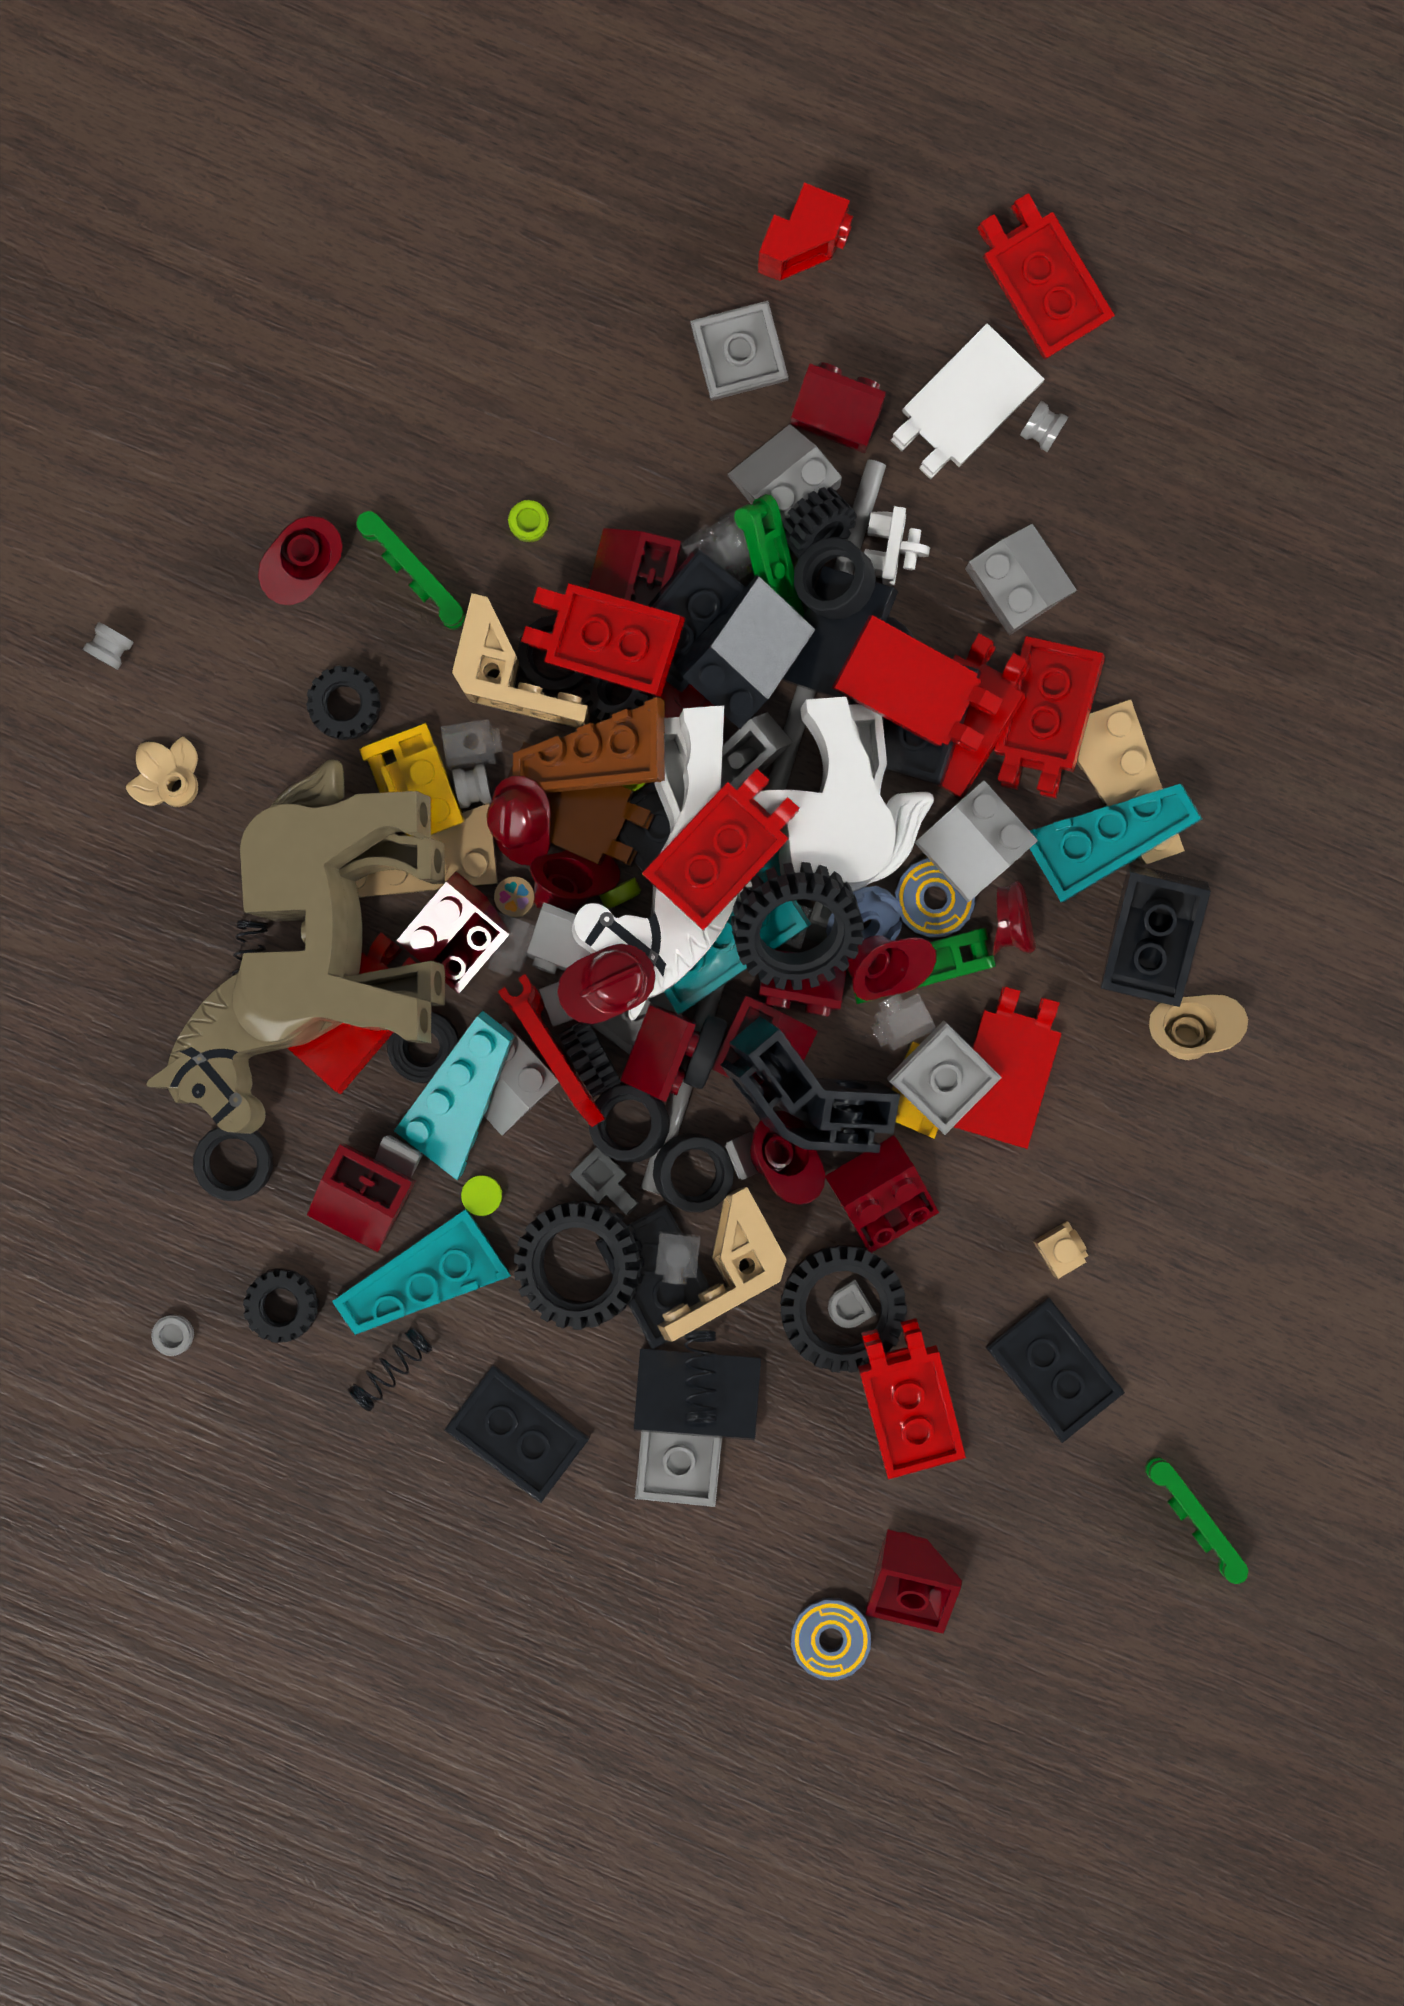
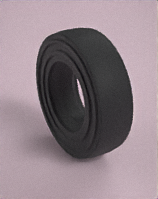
[387,1012,460,1083]
[683,1015,727,1089]

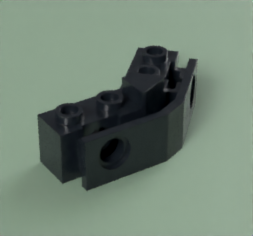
[720,1016,900,1153]

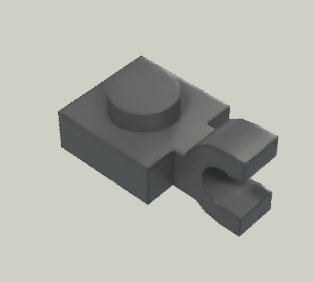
[569,1147,640,1215]

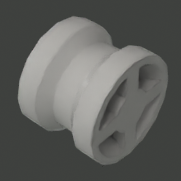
[1020,401,1069,452]
[82,622,134,670]
[452,763,492,809]

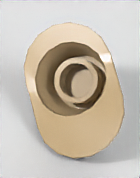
[1149,995,1248,1060]

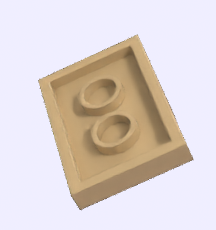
[452,593,590,728]
[657,1187,787,1342]

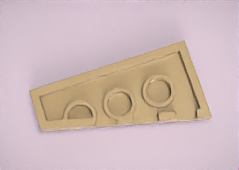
[1076,699,1185,865]
[356,803,498,898]

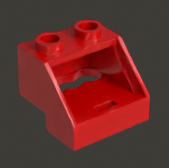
[758,182,854,281]

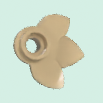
[126,737,198,807]

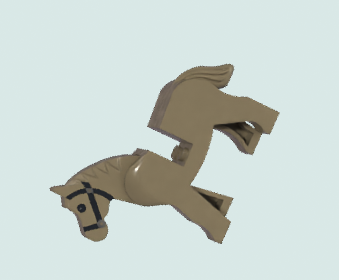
[147,759,445,1134]

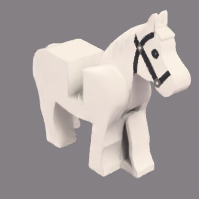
[572,697,934,1021]

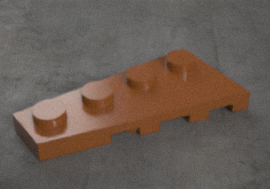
[513,697,665,793]

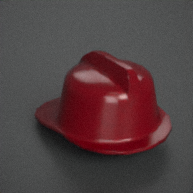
[258,516,343,605]
[486,775,551,865]
[530,850,620,913]
[847,935,936,1001]
[557,944,655,1024]
[750,1111,825,1205]

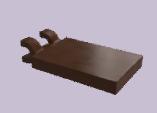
[507,742,655,867]

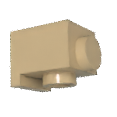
[1033,1221,1088,1279]

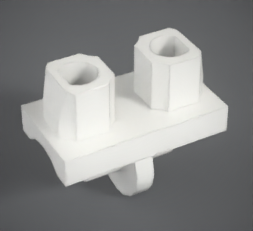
[864,506,930,586]

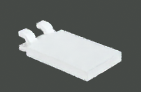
[891,324,1044,480]

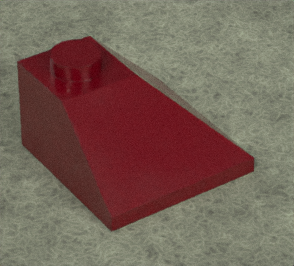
[865,1529,962,1634]

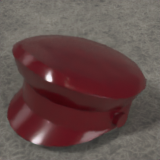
[993,881,1036,956]

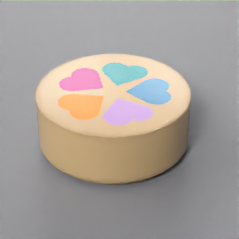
[494,877,535,918]

